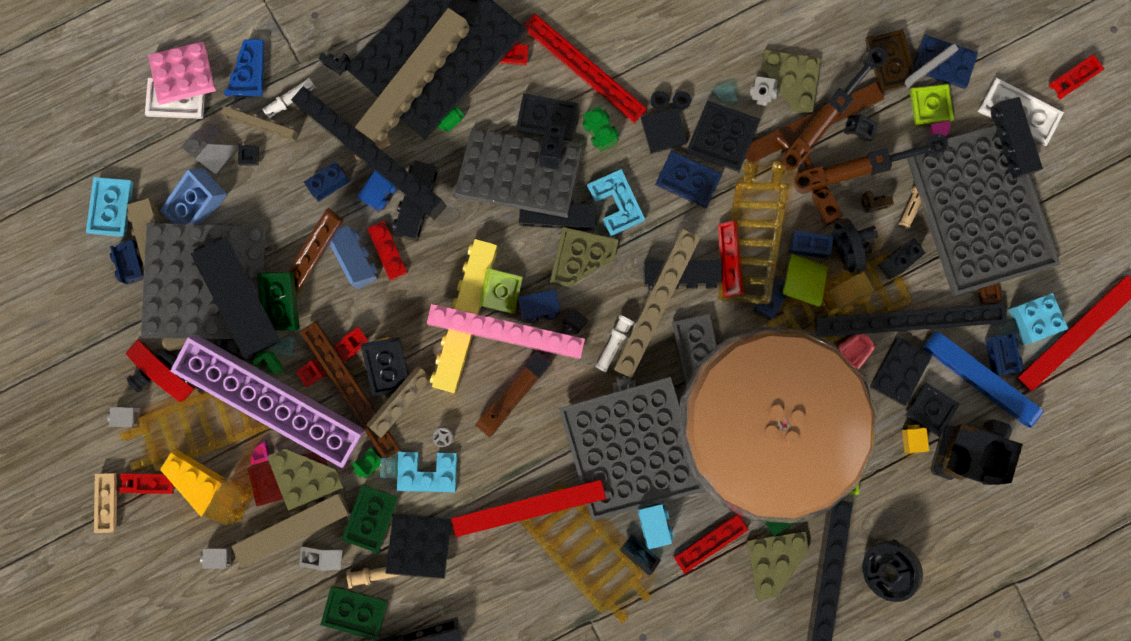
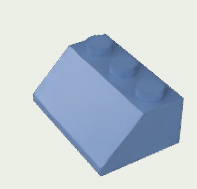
[330,226,378,289]

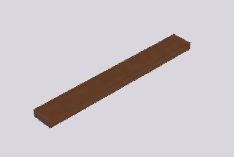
[746,82,885,165]
[300,321,401,460]

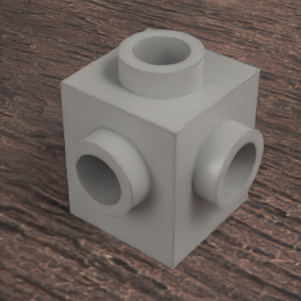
[750,76,779,106]

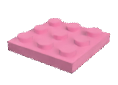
[148,41,216,105]

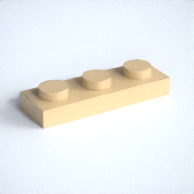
[94,473,117,533]

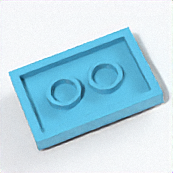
[86,177,133,237]

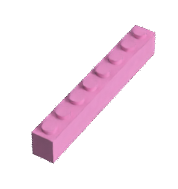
[427,304,585,359]

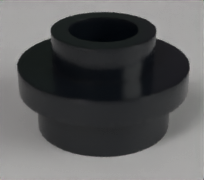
[650,91,669,110]
[672,91,691,110]

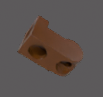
[812,187,843,227]

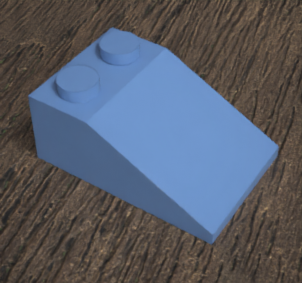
[160,168,227,225]

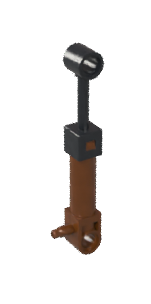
[776,47,887,171]
[794,134,948,194]
[475,308,588,438]

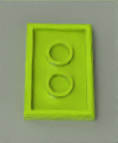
[783,254,828,307]

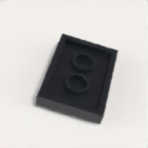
[516,93,579,141]
[361,337,409,396]
[870,337,932,406]

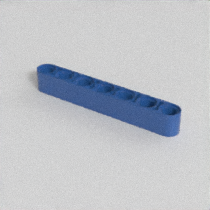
[923,331,1044,428]

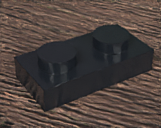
[620,535,661,576]

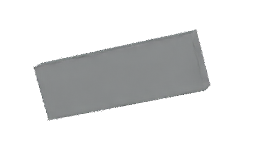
[905,44,958,88]

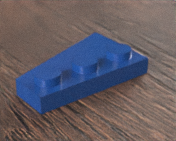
[224,39,265,96]

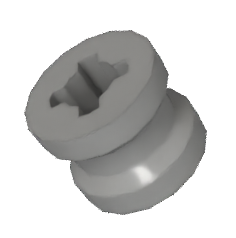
[433,428,453,447]

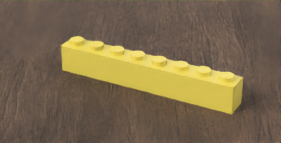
[430,239,498,394]

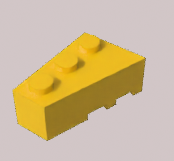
[160,449,227,517]

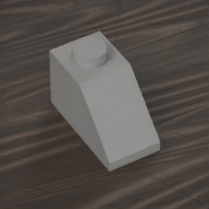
[299,546,343,571]

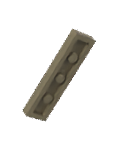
[221,106,299,142]
[366,366,431,438]

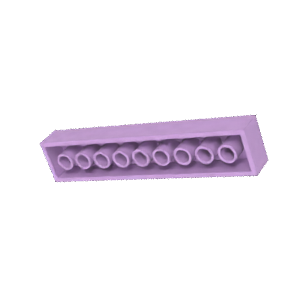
[171,334,365,468]

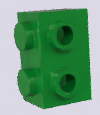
[582,106,619,152]

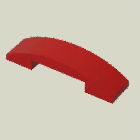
[296,327,369,388]
[125,339,195,403]

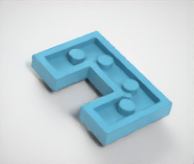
[587,169,645,237]
[397,452,457,492]

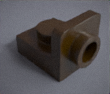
[861,190,894,213]

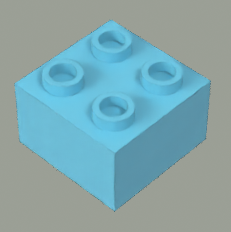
[1009,293,1068,345]
[637,503,674,549]

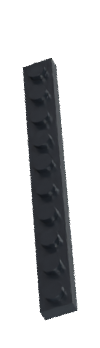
[814,304,1007,337]

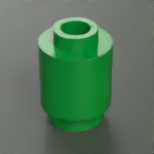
[438,107,464,132]

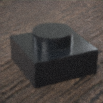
[238,145,259,166]

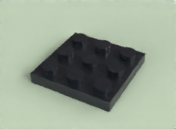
[686,100,761,173]
[385,514,452,579]

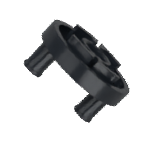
[832,218,878,276]
[862,539,923,602]

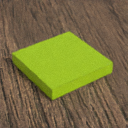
[910,84,954,126]
[479,268,523,314]

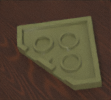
[761,50,821,114]
[550,227,619,288]
[267,449,344,511]
[747,531,809,600]

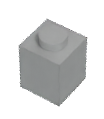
[107,407,141,427]
[200,547,232,569]

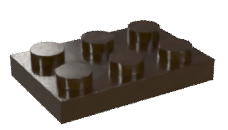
[865,29,918,93]

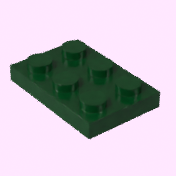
[257,272,300,330]
[342,484,400,553]
[320,585,389,640]

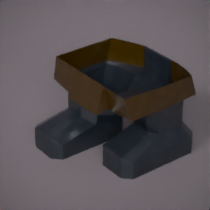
[930,419,1023,485]

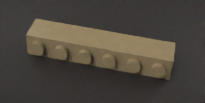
[231,492,351,568]

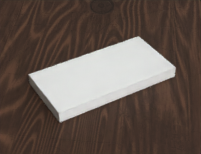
[977,78,1064,146]

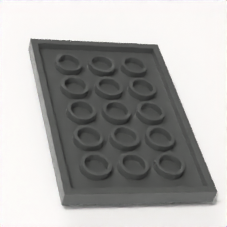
[454,128,582,218]

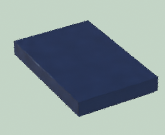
[655,150,723,209]

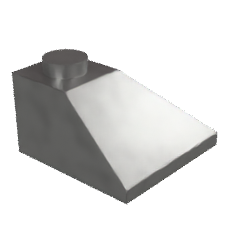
[181,123,238,175]

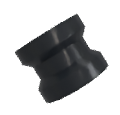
[126,369,152,392]

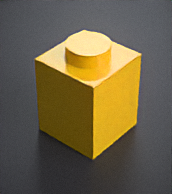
[902,424,929,453]

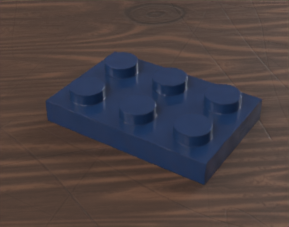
[914,35,978,89]

